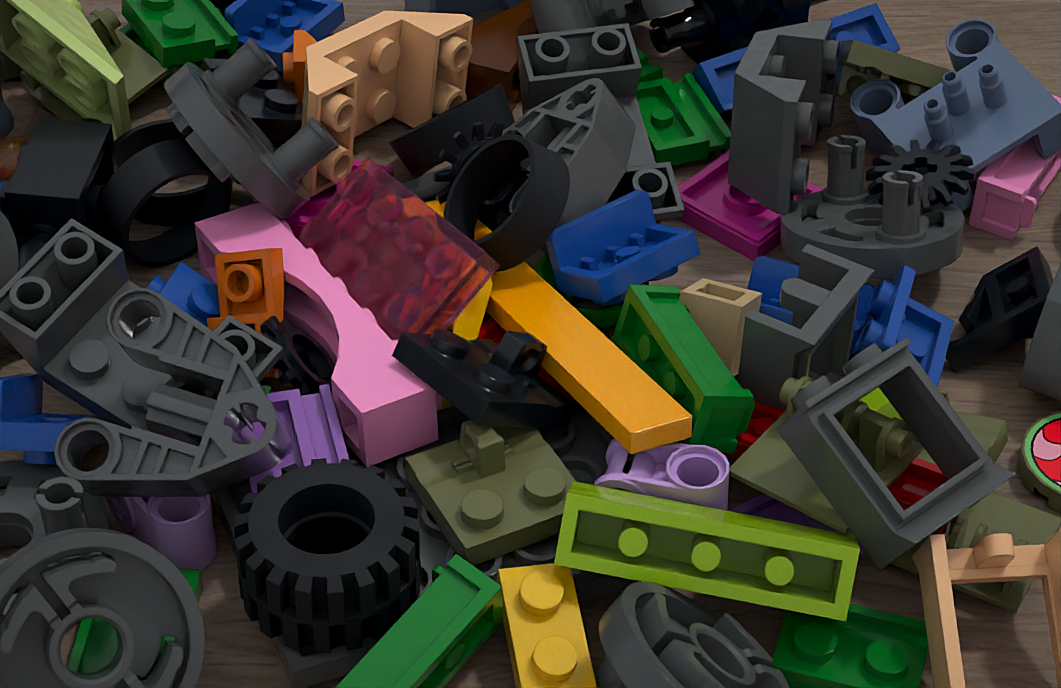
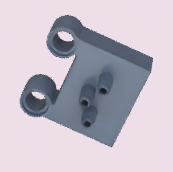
[850,18,1061,211]

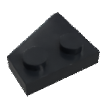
[945,246,1054,373]

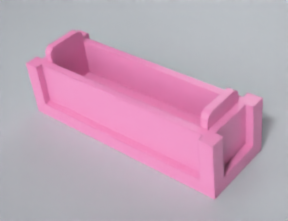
[969,95,1061,241]

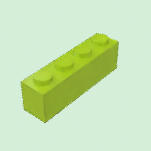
[554,481,860,621]

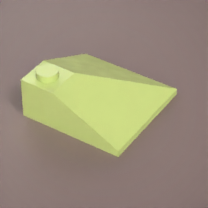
[0,0,132,141]

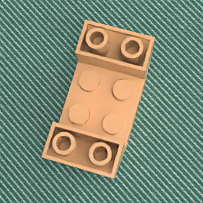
[301,10,473,197]

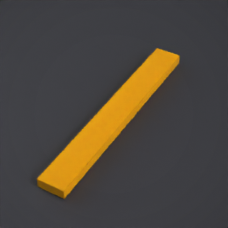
[400,200,692,454]

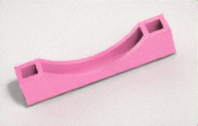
[194,202,442,467]

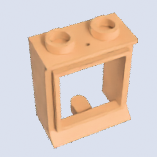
[912,528,1061,688]

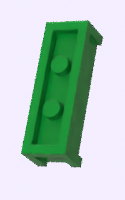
[612,284,755,454]
[335,554,503,688]

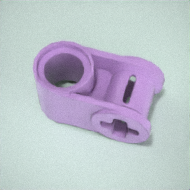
[594,438,729,511]
[105,494,217,571]

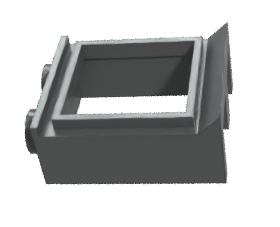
[738,244,875,412]
[777,337,1017,571]

